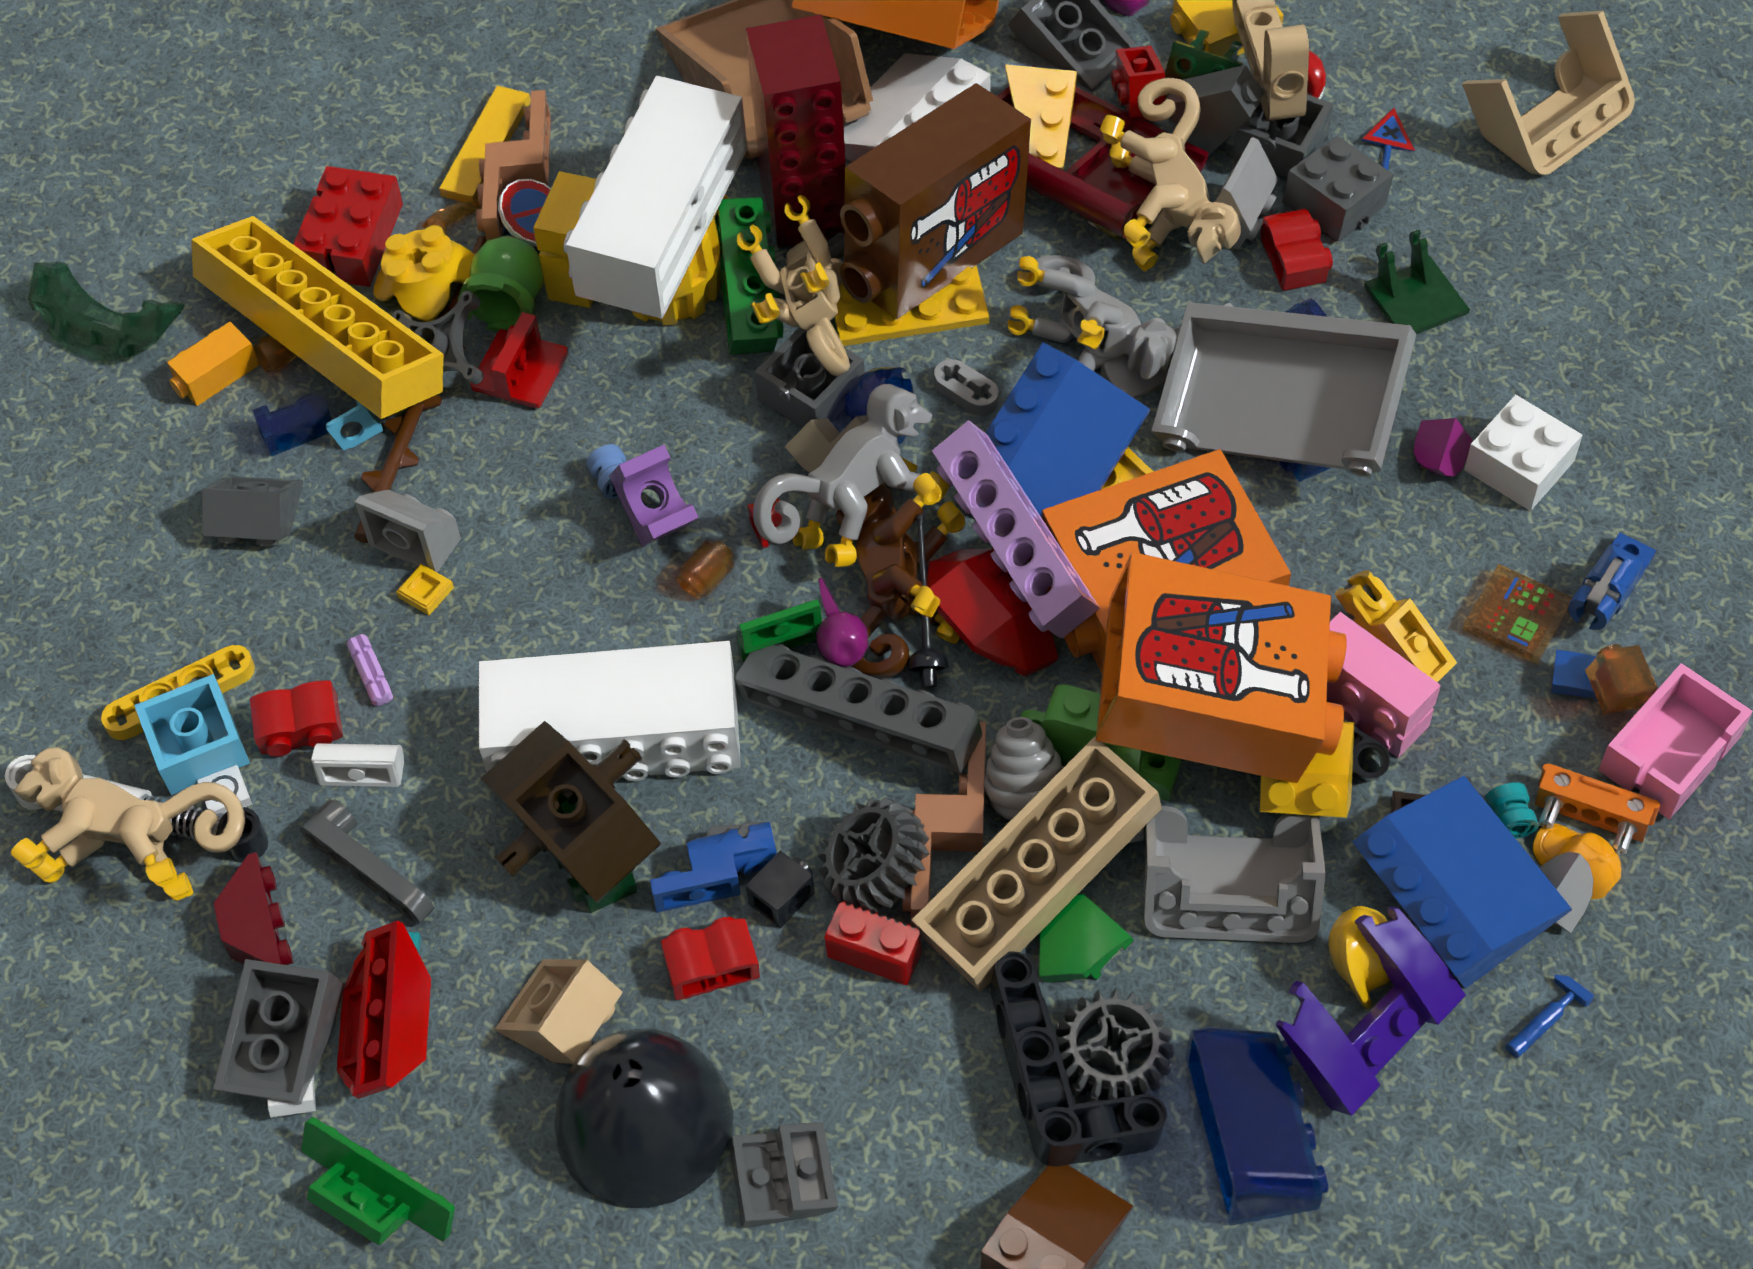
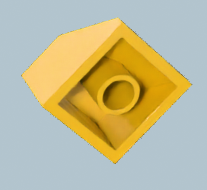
[1260,722,1354,818]

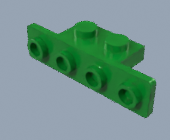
[301,1117,455,1246]

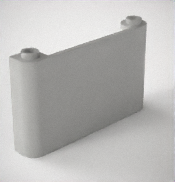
[1151,302,1416,477]

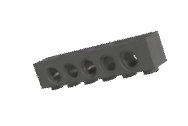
[734,644,983,774]

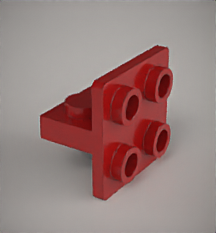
[470,312,569,409]

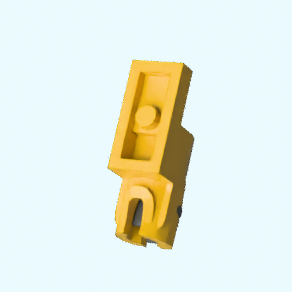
[1334,570,1457,682]

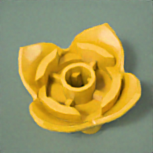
[373,225,474,322]

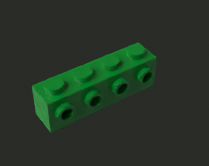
[714,197,784,354]

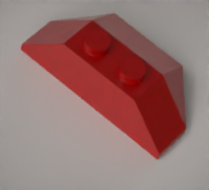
[927,548,1058,677]
[336,920,431,1099]

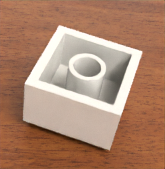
[1464,394,1583,511]

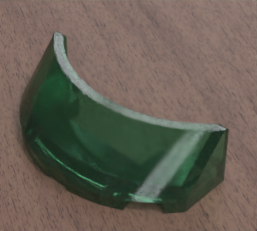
[28,262,185,361]

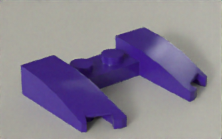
[1276,907,1466,1116]

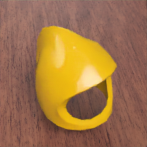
[1328,906,1390,1009]

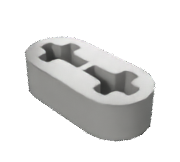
[934,359,999,416]

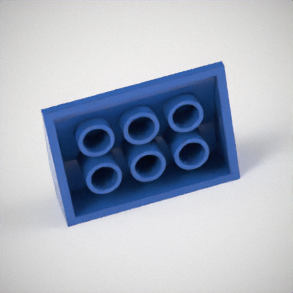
[973,342,1150,518]
[1352,776,1572,988]

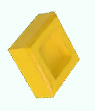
[396,564,454,616]

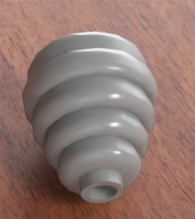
[984,717,1064,820]

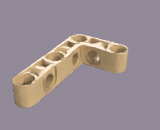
[1232,0,1309,121]

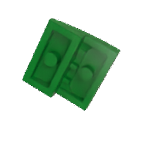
[736,599,822,663]

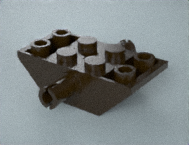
[480,721,661,903]

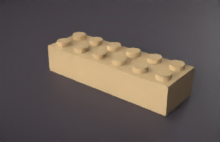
[912,737,1162,992]

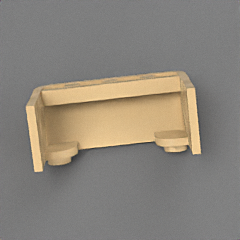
[1462,11,1635,175]

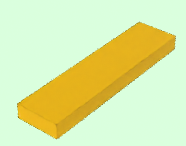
[439,85,531,205]

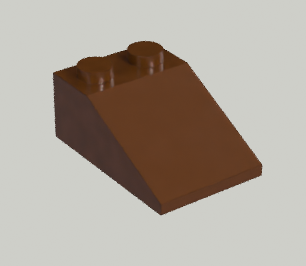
[981,1165,1133,1269]

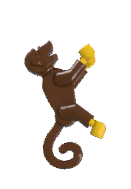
[836,473,965,679]

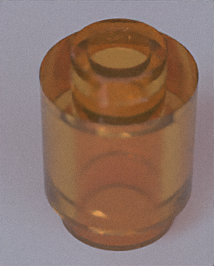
[676,540,735,600]

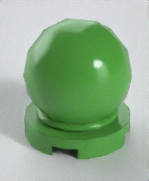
[458,235,544,332]

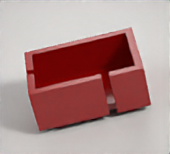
[293,166,403,287]

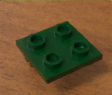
[1165,29,1243,99]
[1364,230,1470,335]

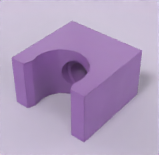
[609,445,699,547]

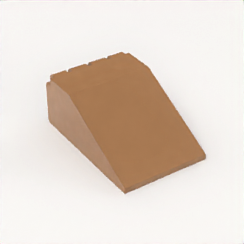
[655,0,873,160]

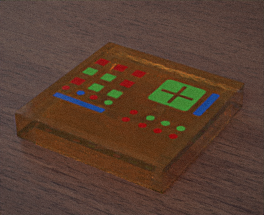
[1462,564,1573,665]

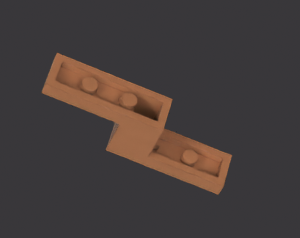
[476,90,551,241]
[903,722,986,927]

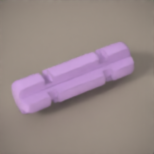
[347,634,393,707]

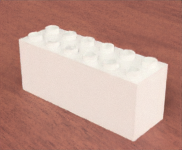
[564,75,747,319]
[479,641,741,781]

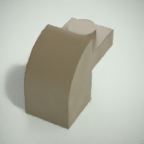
[785,415,869,472]

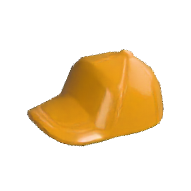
[1533,824,1622,899]

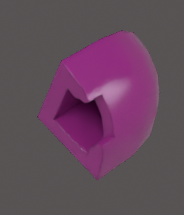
[1414,418,1473,476]

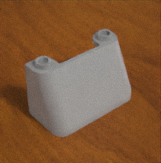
[1144,806,1326,943]

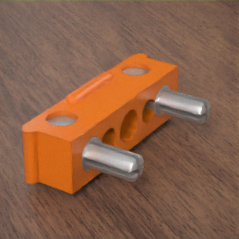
[1535,763,1660,854]

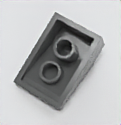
[1008,0,1138,91]
[213,959,344,1104]

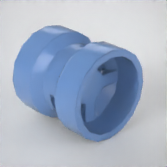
[586,444,626,499]

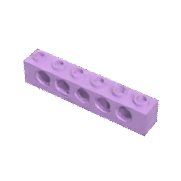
[932,420,1100,639]

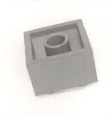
[1214,137,1278,250]
[355,489,461,572]

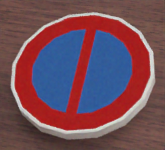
[498,179,551,247]

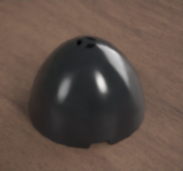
[555,1028,733,1208]

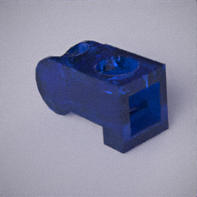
[252,394,332,457]

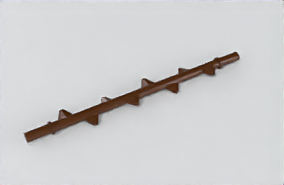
[354,236,487,543]

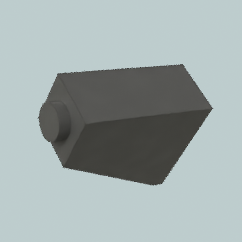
[1166,65,1264,156]

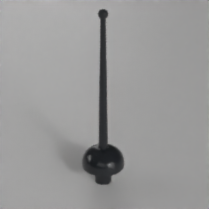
[907,514,949,688]

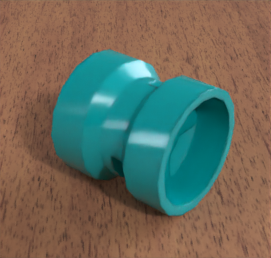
[1485,782,1539,839]

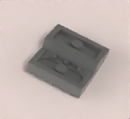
[729,1122,838,1228]

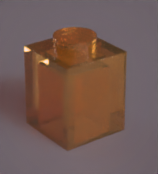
[1585,644,1658,714]

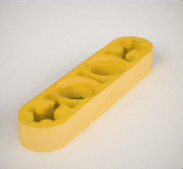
[101,645,255,740]

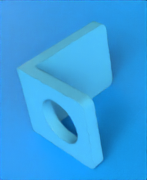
[326,401,383,450]

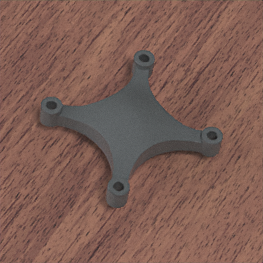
[391,291,484,384]

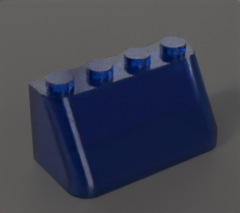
[1186,1027,1328,1226]

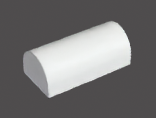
[311,743,404,787]

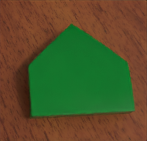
[1039,894,1134,983]

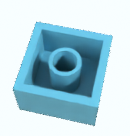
[134,674,250,795]

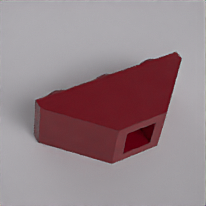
[213,852,294,965]

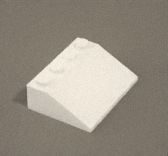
[843,53,990,162]

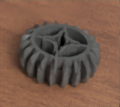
[818,797,930,913]
[1056,988,1175,1102]

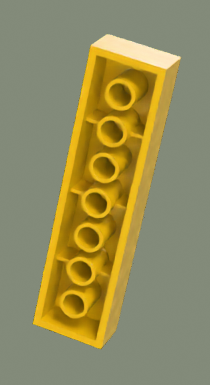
[191,216,444,419]

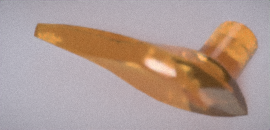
[422,201,482,237]

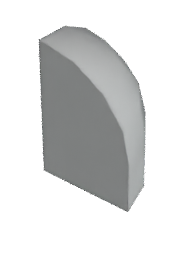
[1540,852,1593,933]

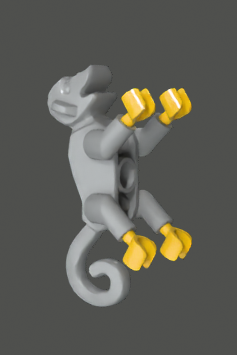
[1008,255,1178,379]
[753,384,950,567]

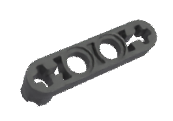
[300,798,434,925]

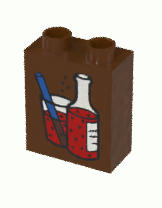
[840,83,1031,319]

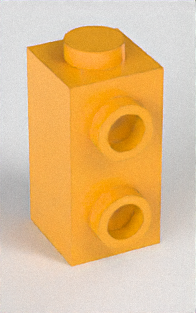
[167,322,259,406]

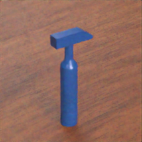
[1505,975,1594,1058]

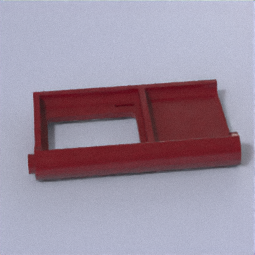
[997,66,1209,238]

